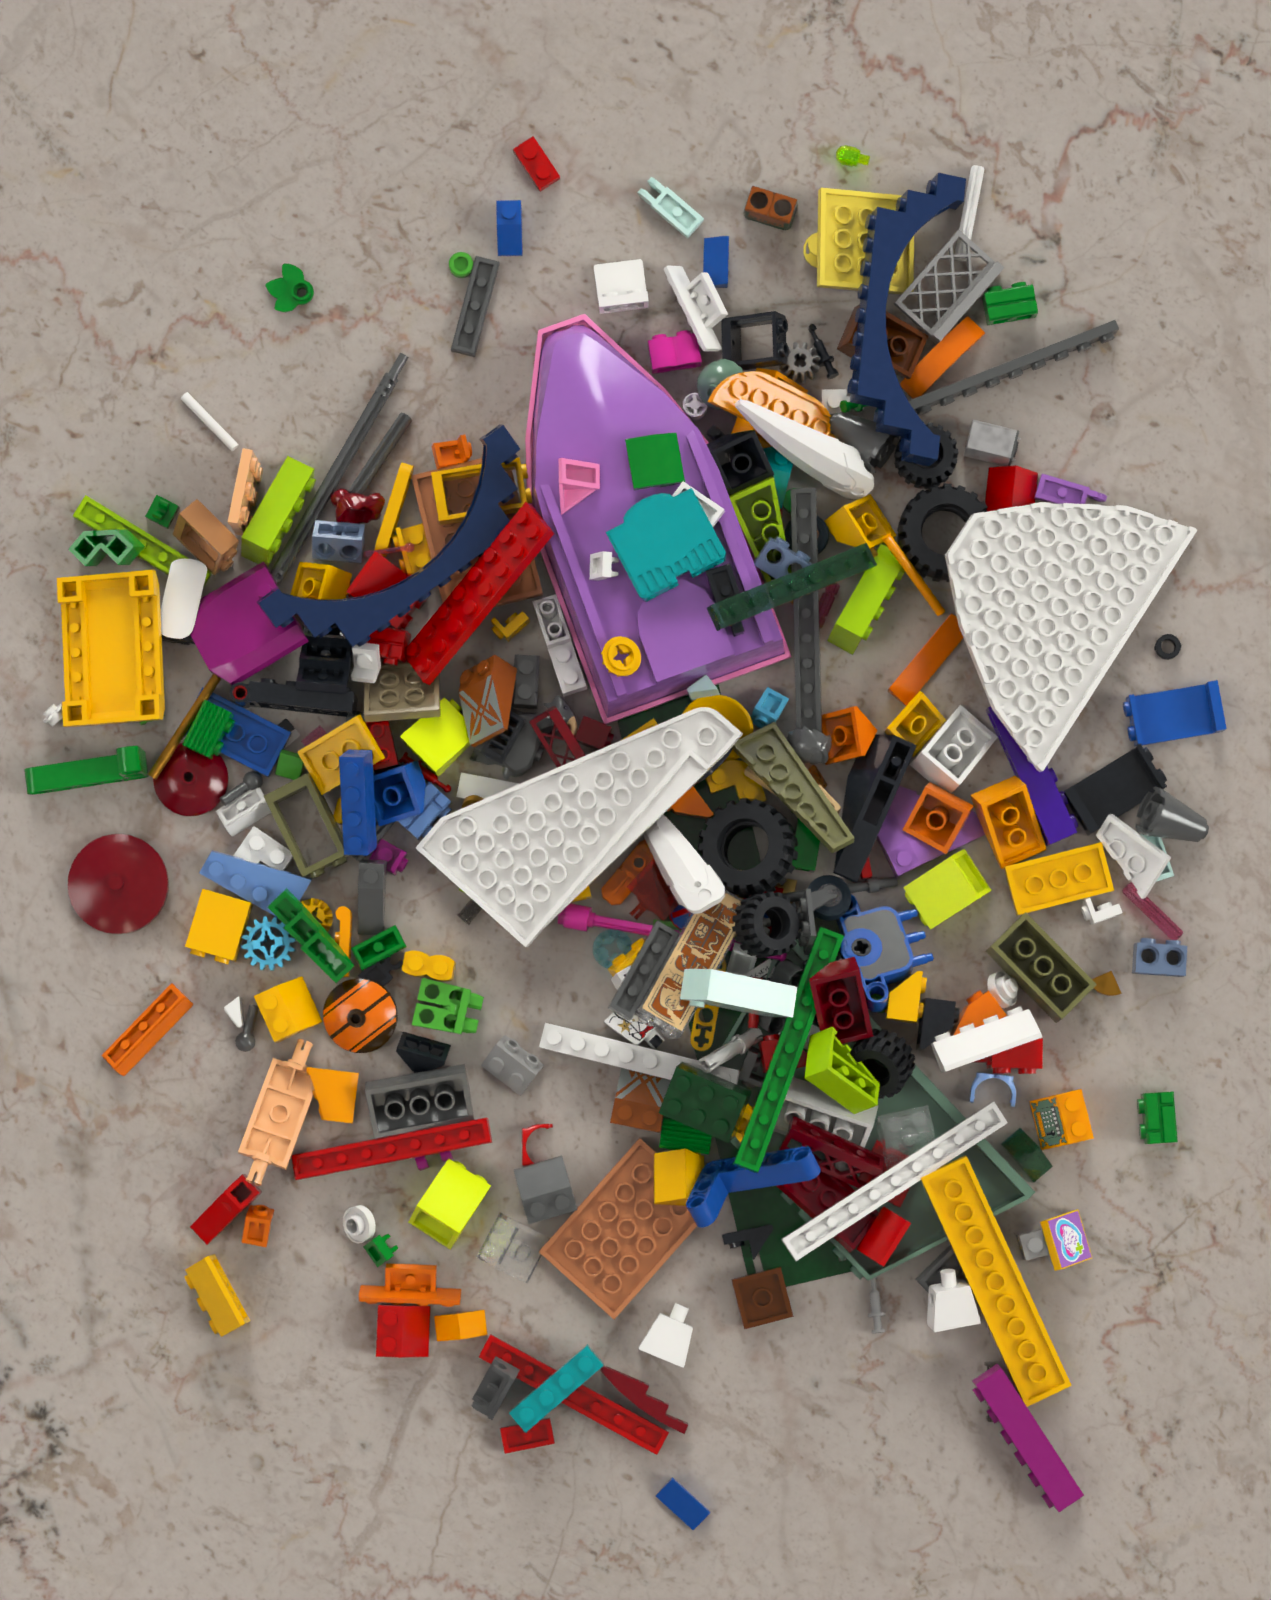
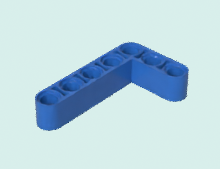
[686,1147,821,1228]

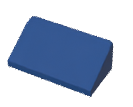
[703,236,729,288]
[656,1477,710,1530]

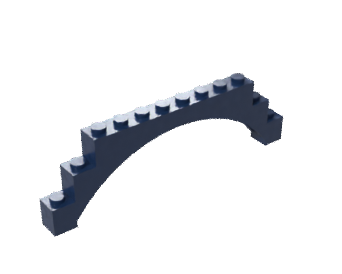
[847,173,966,466]
[257,424,521,647]

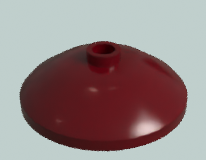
[153,743,229,817]

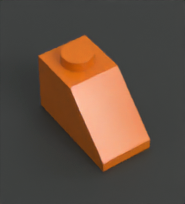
[667,786,714,819]

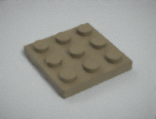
[364,661,440,722]

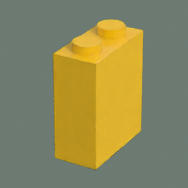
[185,889,253,965]

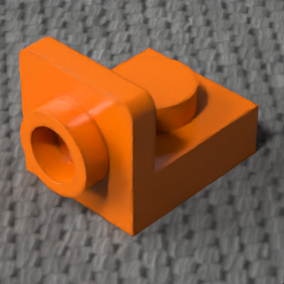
[241,1205,275,1247]

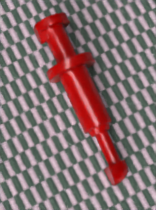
[399,752,451,793]

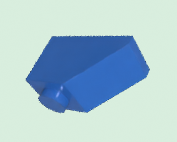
[496,200,523,256]

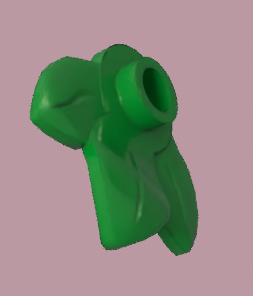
[265,263,314,313]

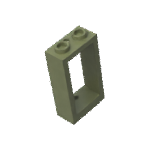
[264,773,350,879]

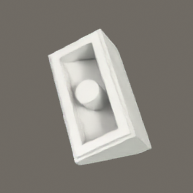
[216,787,271,836]

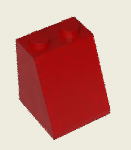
[346,551,427,630]

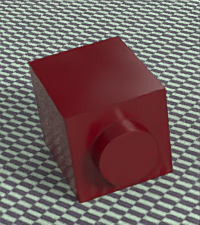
[575,716,614,750]

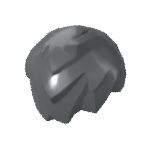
[787,726,832,765]

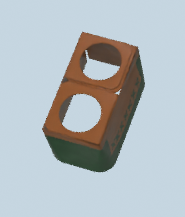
[743,186,798,230]

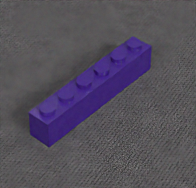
[986,706,1078,846]

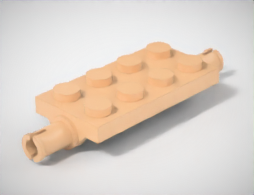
[238,1039,314,1186]

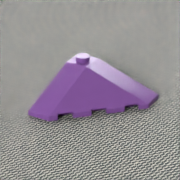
[876,786,985,877]

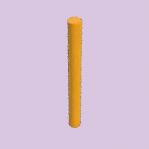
[882,533,945,616]

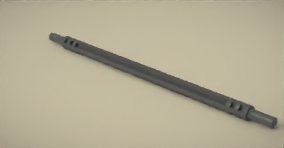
[271,353,409,587]

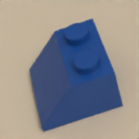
[373,760,426,826]

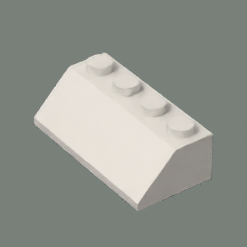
[931,1006,1042,1072]
[774,1077,878,1148]

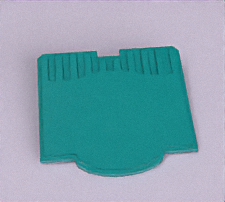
[606,488,726,602]

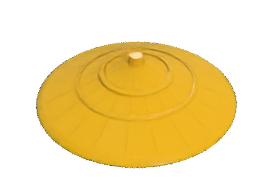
[682,695,753,762]

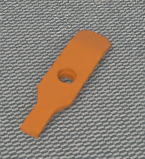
[601,840,656,905]

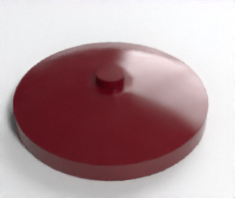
[68,834,169,934]

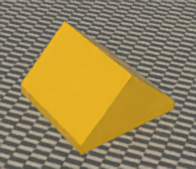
[884,691,946,757]
[654,1149,704,1206]

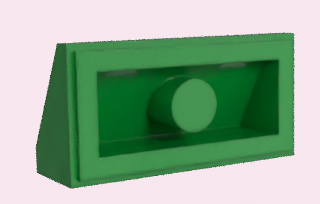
[351,925,407,970]

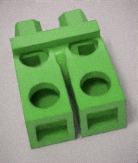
[412,978,484,1035]

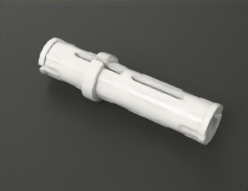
[699,1028,763,1073]

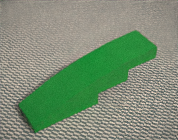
[268,888,354,983]

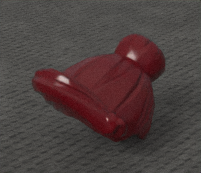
[331,488,385,524]

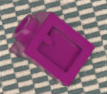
[369,838,409,875]

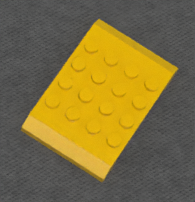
[57,570,165,727]

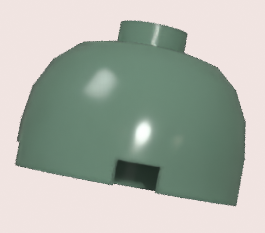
[696,359,743,410]

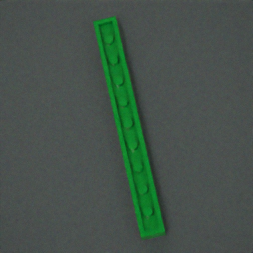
[733,927,844,1173]

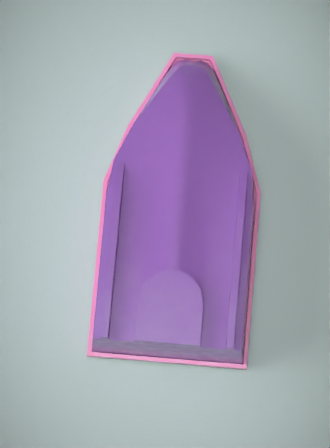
[525,314,792,725]

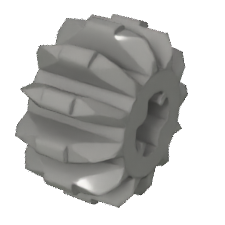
[779,342,820,384]

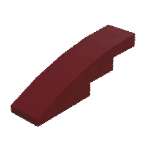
[600,1365,688,1434]

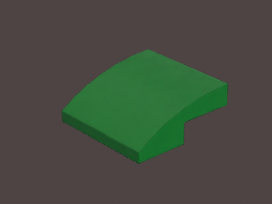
[625,433,685,490]

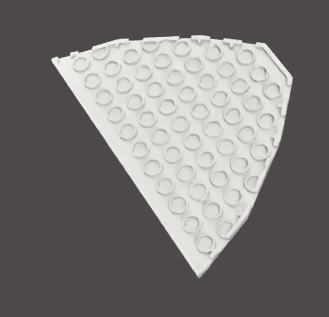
[945,502,1197,772]

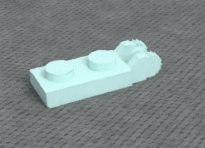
[637,177,704,239]

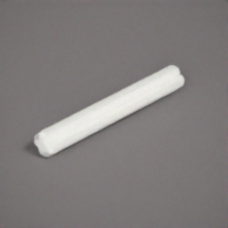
[954,165,984,261]

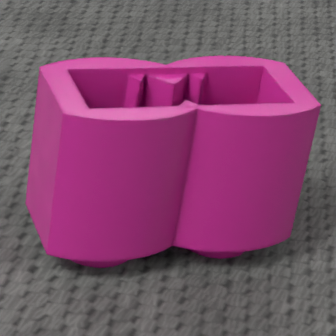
[648,330,702,374]

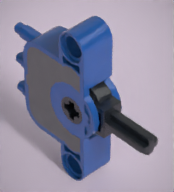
[802,894,934,1012]

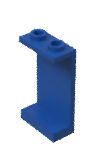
[1123,680,1227,747]

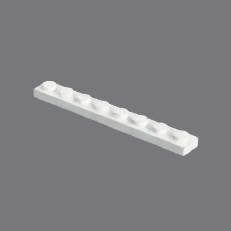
[539,1023,740,1085]

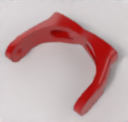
[522,1124,553,1166]

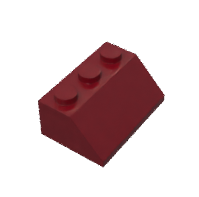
[809,957,873,1044]

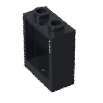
[721,311,789,370]

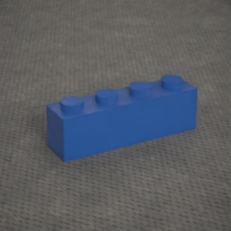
[339,749,377,856]

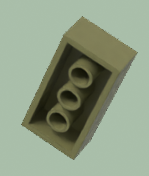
[986,912,1097,1023]

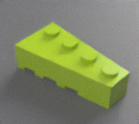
[241,456,316,567]
[729,475,792,589]
[827,544,905,655]

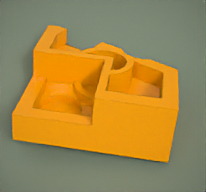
[306,1067,359,1123]

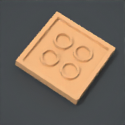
[228,448,263,536]

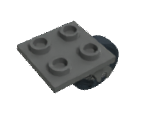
[796,875,851,955]

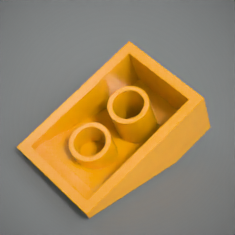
[970,776,1047,869]

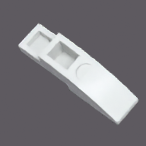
[532,594,587,697]

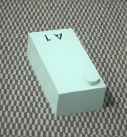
[680,969,797,1017]

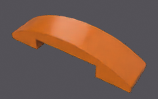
[899,316,985,399]

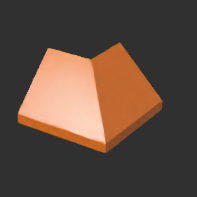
[822,706,878,765]

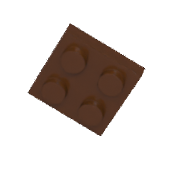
[731,1267,794,1329]

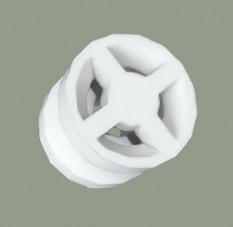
[682,393,707,421]

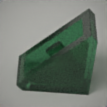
[1001,1128,1053,1183]

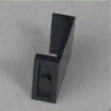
[1063,744,1167,835]

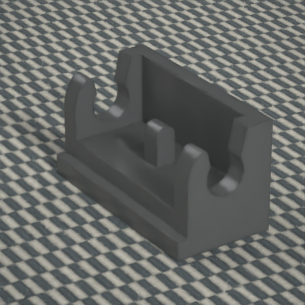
[471,1356,520,1420]

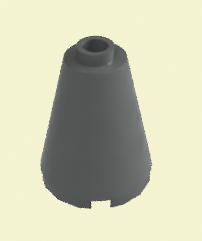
[829,411,899,474]
[1136,786,1209,842]

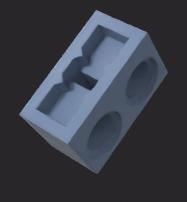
[312,520,365,563]
[754,536,813,592]
[1132,938,1187,977]

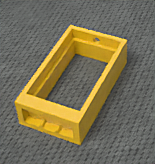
[431,457,533,525]

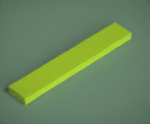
[73,495,212,588]

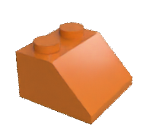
[902,782,974,854]

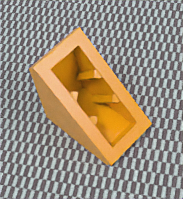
[434,1310,487,1341]

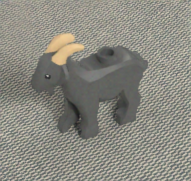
[470,696,578,780]

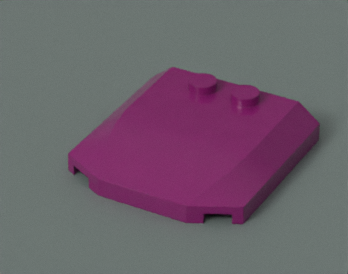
[190,561,309,686]

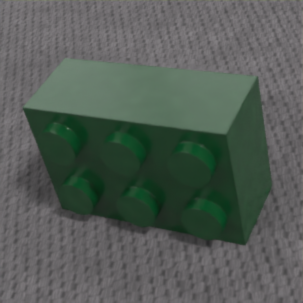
[659,1062,752,1143]

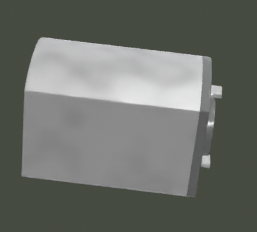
[964,419,1021,466]

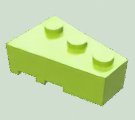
[805,1026,880,1114]

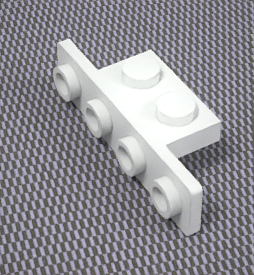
[664,265,728,352]

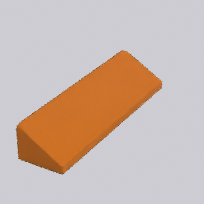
[888,613,963,706]
[101,983,193,1076]

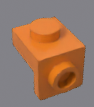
[432,435,472,469]

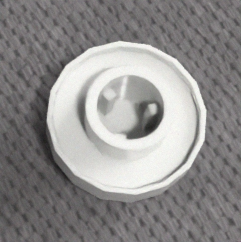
[987,971,1018,1009]
[343,1205,376,1244]

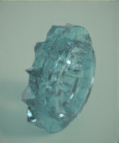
[593,929,632,968]

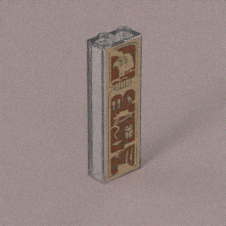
[634,890,742,1039]

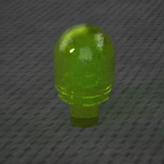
[836,145,870,167]

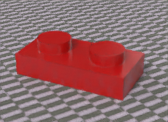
[513,136,560,192]
[500,1418,555,1454]

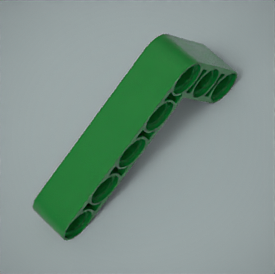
[24,746,149,795]

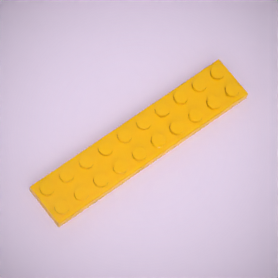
[921,1155,1072,1407]

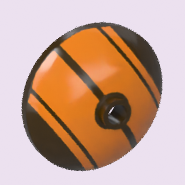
[323,978,398,1053]

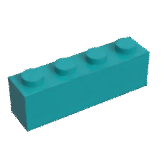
[509,1344,604,1433]

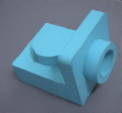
[751,687,789,729]

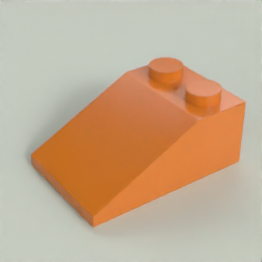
[950,990,1007,1036]

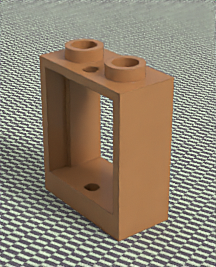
[173,499,239,576]

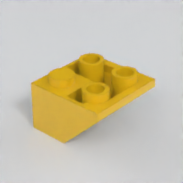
[885,971,927,1024]

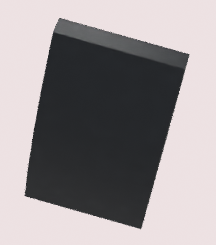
[296,624,353,693]

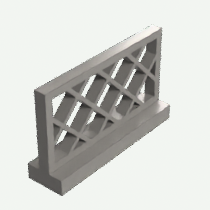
[894,230,1004,344]

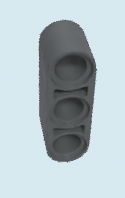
[758,959,804,1035]

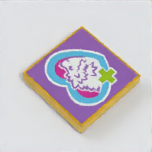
[1040,1209,1092,1271]

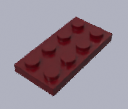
[777,1152,879,1252]

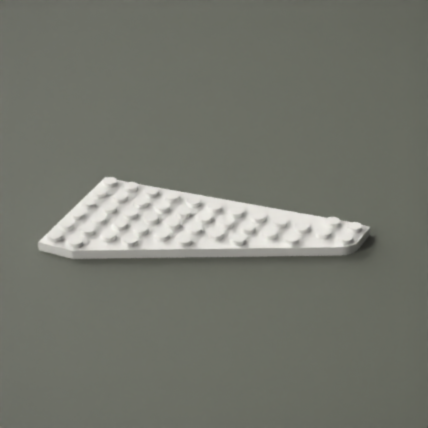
[416,707,743,947]

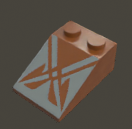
[458,655,517,747]
[610,1068,670,1133]

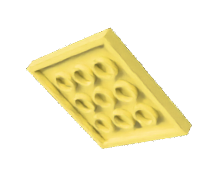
[817,188,914,295]

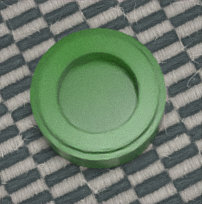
[449,252,474,278]

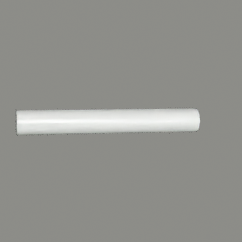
[181,392,239,451]

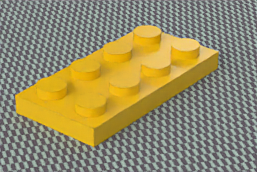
[1004,842,1114,916]

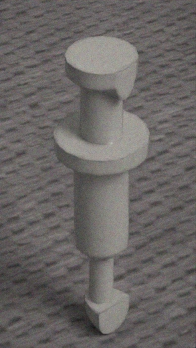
[868,1277,885,1334]

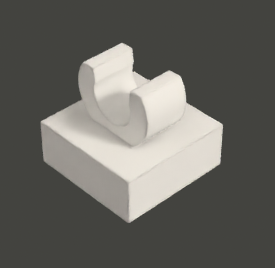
[589,551,619,581]

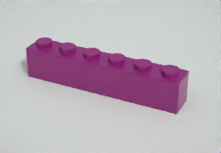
[972,1364,1084,1512]

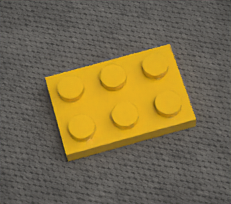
[297,715,385,795]

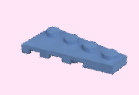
[199,850,312,918]

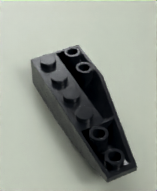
[833,734,917,883]

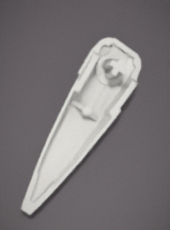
[735,399,874,500]
[643,814,725,914]

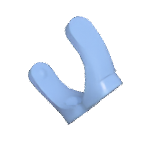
[969,1072,1016,1107]

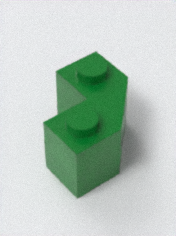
[68,529,145,566]

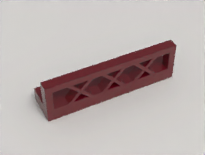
[529,706,586,768]
[779,1116,885,1188]

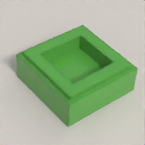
[275,749,304,780]

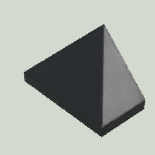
[396,1032,451,1073]

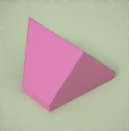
[558,458,600,515]

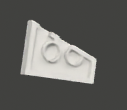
[1096,814,1171,899]

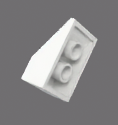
[909,705,998,793]

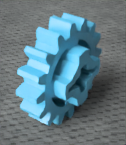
[241,916,296,971]

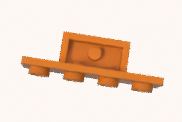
[359,1263,461,1307]

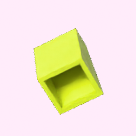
[400,697,470,777]
[903,849,992,930]
[409,1158,491,1250]

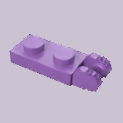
[1034,474,1107,504]

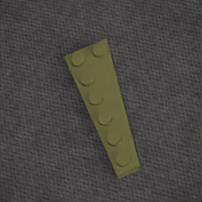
[733,722,855,854]

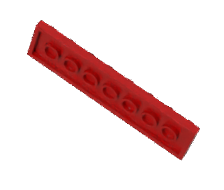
[405,502,555,685]

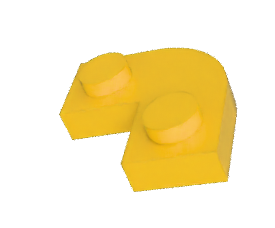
[705,760,767,802]

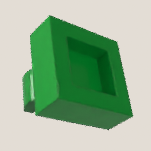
[145,495,180,529]
[363,1234,398,1268]

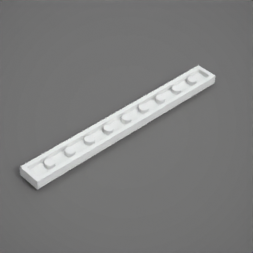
[781,1102,1008,1261]

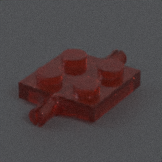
[627,858,679,922]

